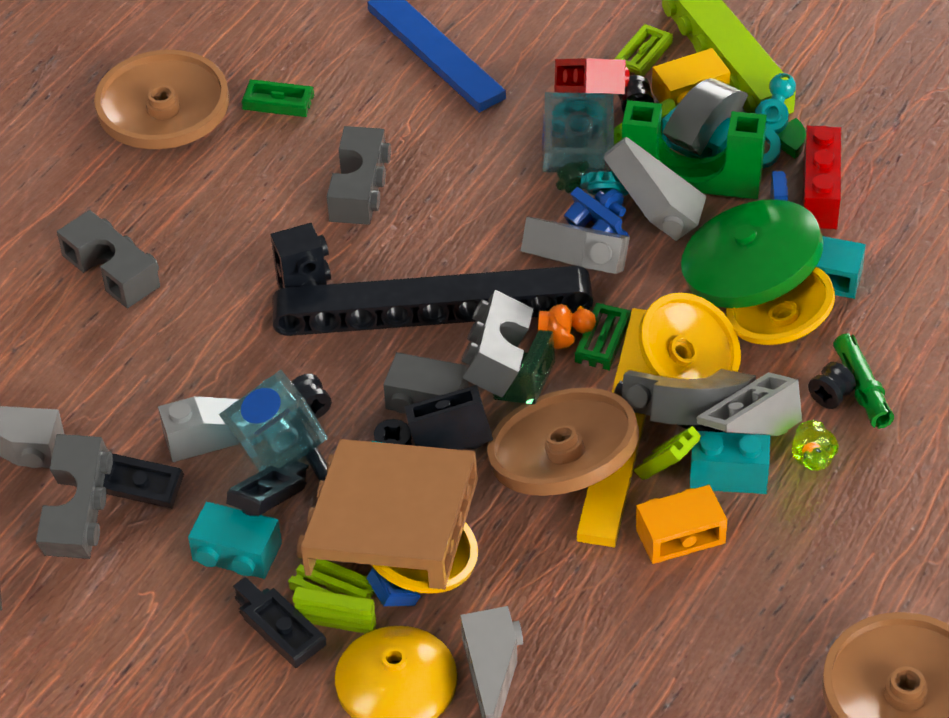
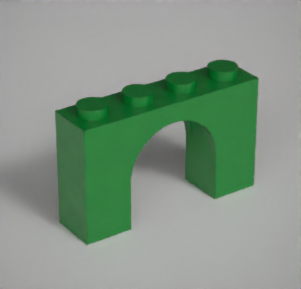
[622,100,767,199]

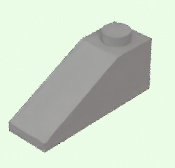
[604,137,707,241]
[521,216,630,274]
[696,372,802,436]
[158,396,281,462]
[0,406,64,468]
[460,606,523,718]

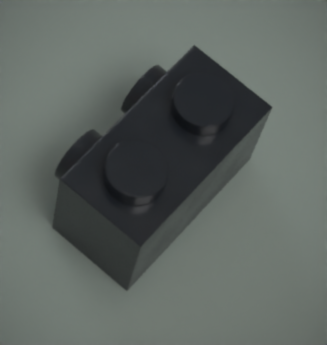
[270,222,331,289]
[404,385,493,450]

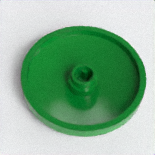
[681,200,824,308]

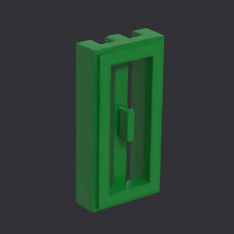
[241,79,314,117]
[575,303,631,371]

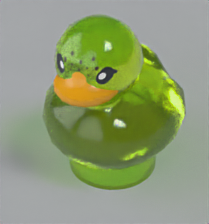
[792,420,838,471]

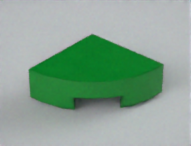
[777,118,806,159]

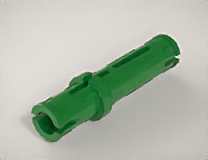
[833,333,894,429]

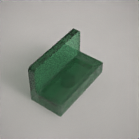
[493,330,555,404]

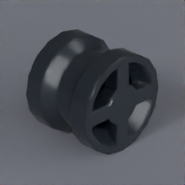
[618,75,654,113]
[808,362,856,409]
[286,374,332,421]
[374,419,412,445]

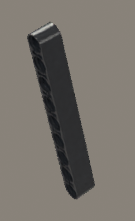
[272,266,593,336]

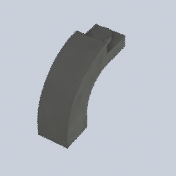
[663,78,748,156]
[622,369,756,425]

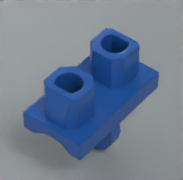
[564,187,629,236]

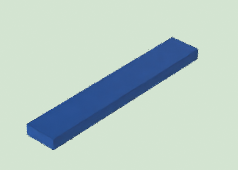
[367,0,506,112]

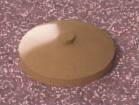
[94,50,229,149]
[487,388,639,496]
[822,612,949,718]

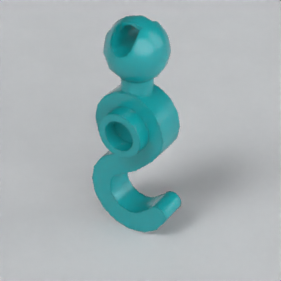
[755,73,796,169]

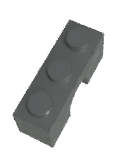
[327,126,391,225]
[57,210,160,309]
[461,290,533,398]
[36,434,113,559]

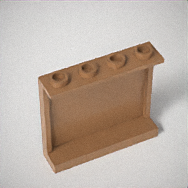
[297,439,478,590]

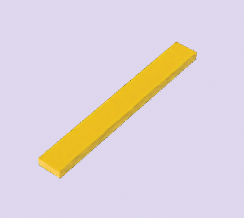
[577,308,654,548]

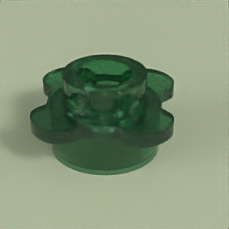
[556,160,589,193]

